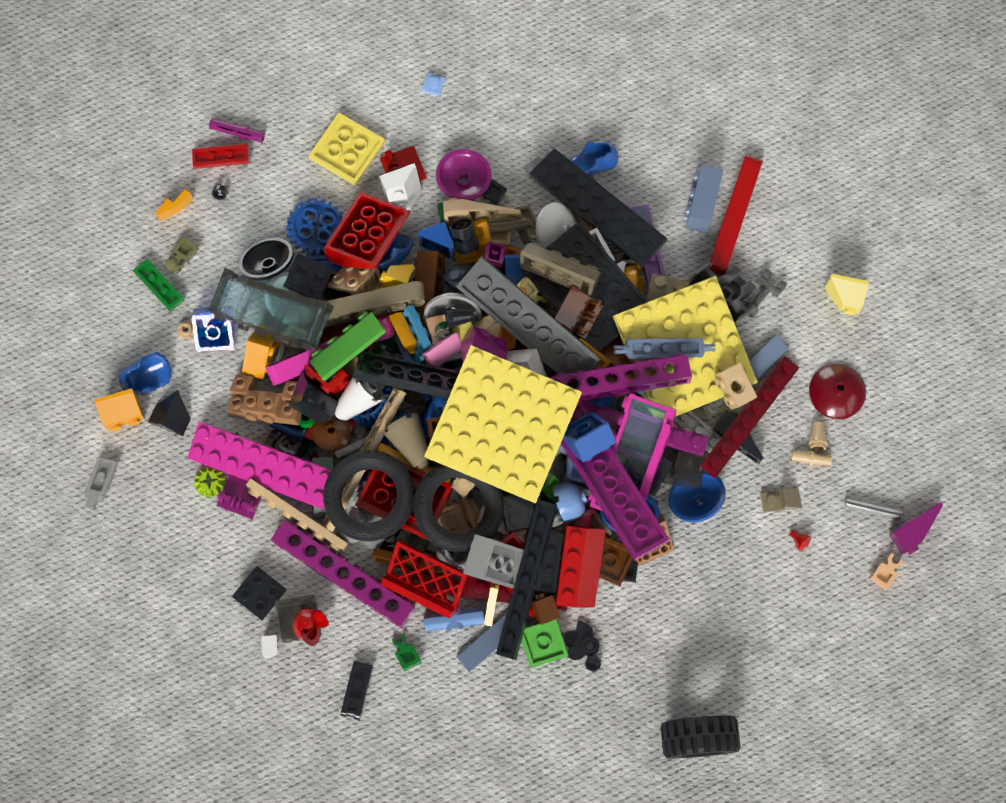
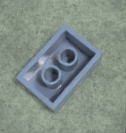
[683,165,723,234]

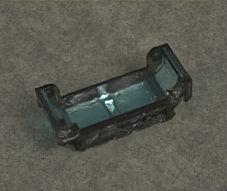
[208,268,334,351]

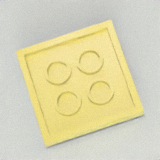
[309,113,386,186]

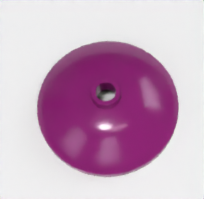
[436,149,492,201]

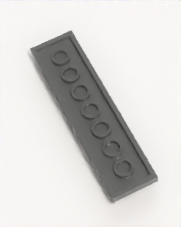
[456,256,601,388]

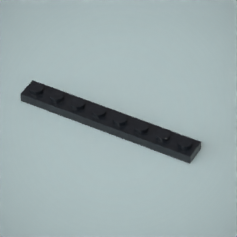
[496,499,558,660]

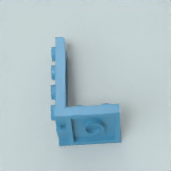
[403,305,433,363]

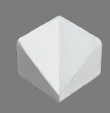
[261,635,279,658]

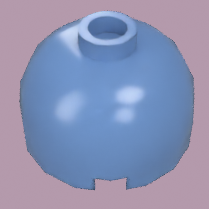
[553,482,588,523]

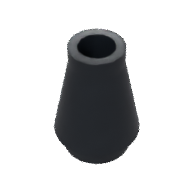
[445,309,475,328]

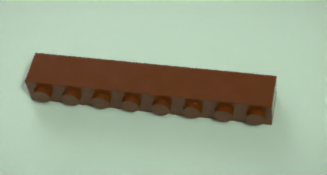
[403,251,446,405]

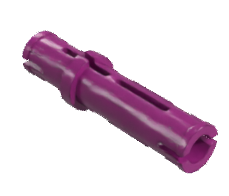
[209,118,265,143]

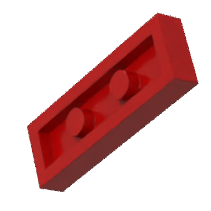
[192,144,249,169]

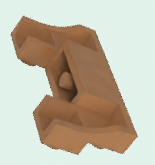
[226,374,302,425]

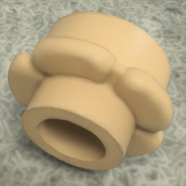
[177,321,196,339]

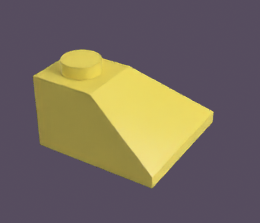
[825,274,869,315]

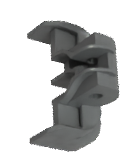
[688,262,756,328]

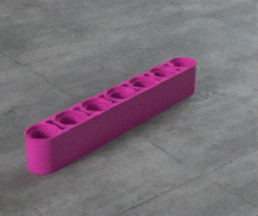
[265,316,396,385]

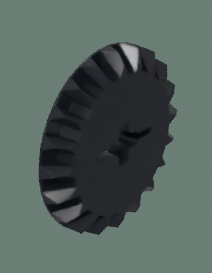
[265,429,316,460]

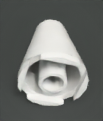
[335,377,387,420]

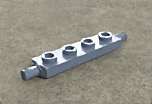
[614,338,716,360]

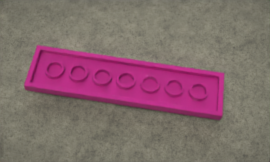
[188,421,331,510]

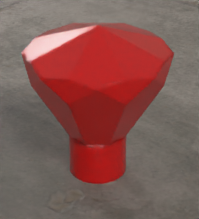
[789,530,811,551]

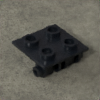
[231,566,287,621]

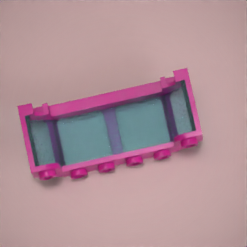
[589,393,677,511]

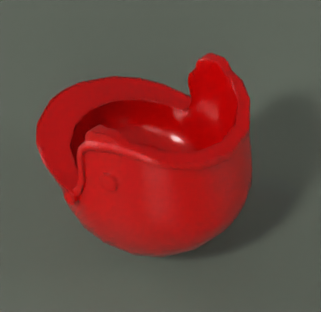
[292,608,329,646]

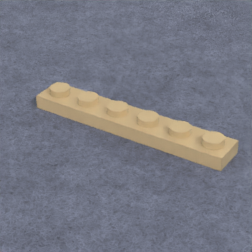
[246,479,348,552]

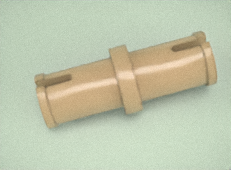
[791,450,832,467]

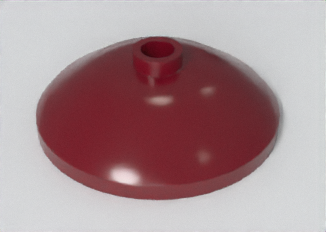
[809,364,866,420]

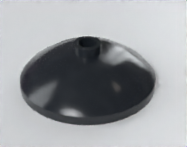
[239,238,294,281]

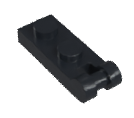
[340,661,373,721]

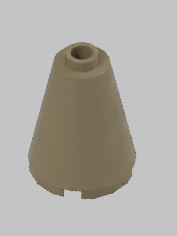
[383,412,430,470]

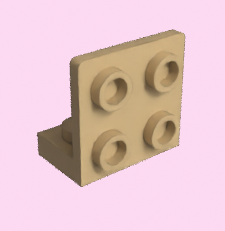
[328,267,382,295]

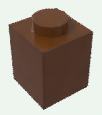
[531,592,560,625]

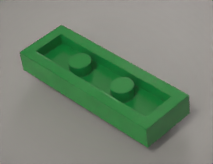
[133,259,184,312]

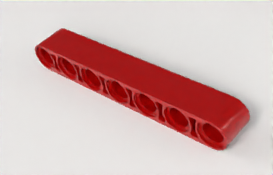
[710,155,763,275]

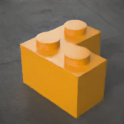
[242,324,282,380]

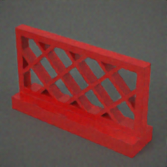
[381,540,468,619]

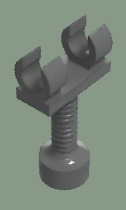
[744,269,787,318]

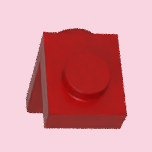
[304,364,351,395]

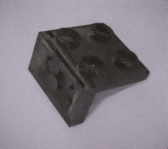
[275,595,322,643]

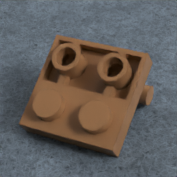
[439,497,480,534]

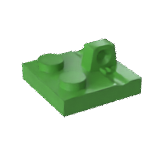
[522,619,569,668]

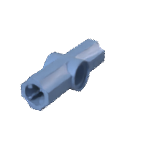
[423,607,484,632]

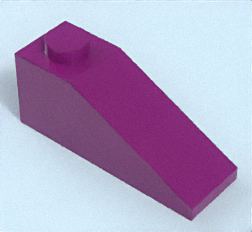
[889,502,943,555]

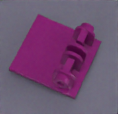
[216,475,265,520]

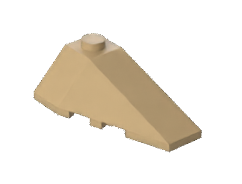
[443,198,521,229]

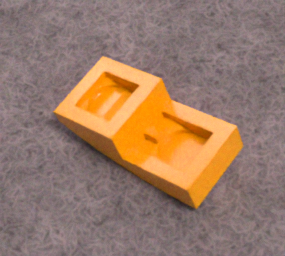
[155,189,193,220]

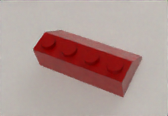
[555,523,606,608]

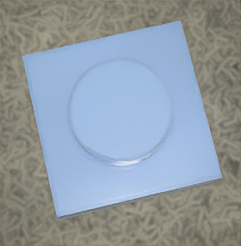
[422,73,445,96]

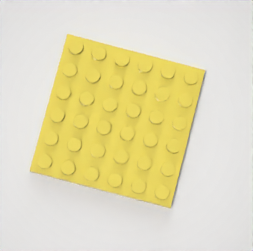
[613,276,758,419]
[424,345,582,503]

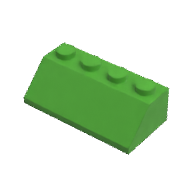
[310,312,386,381]

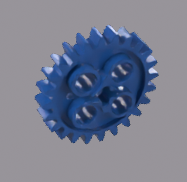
[286,198,343,256]

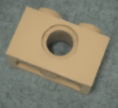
[714,363,757,409]

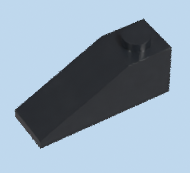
[713,410,763,464]

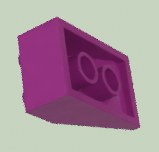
[461,326,508,362]

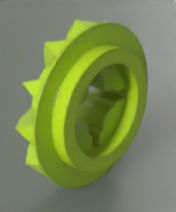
[194,466,225,497]

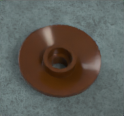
[312,414,351,452]

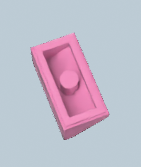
[422,332,462,367]

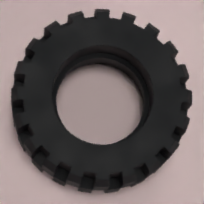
[660,715,741,759]

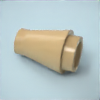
[808,422,828,452]

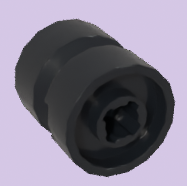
[450,219,480,254]

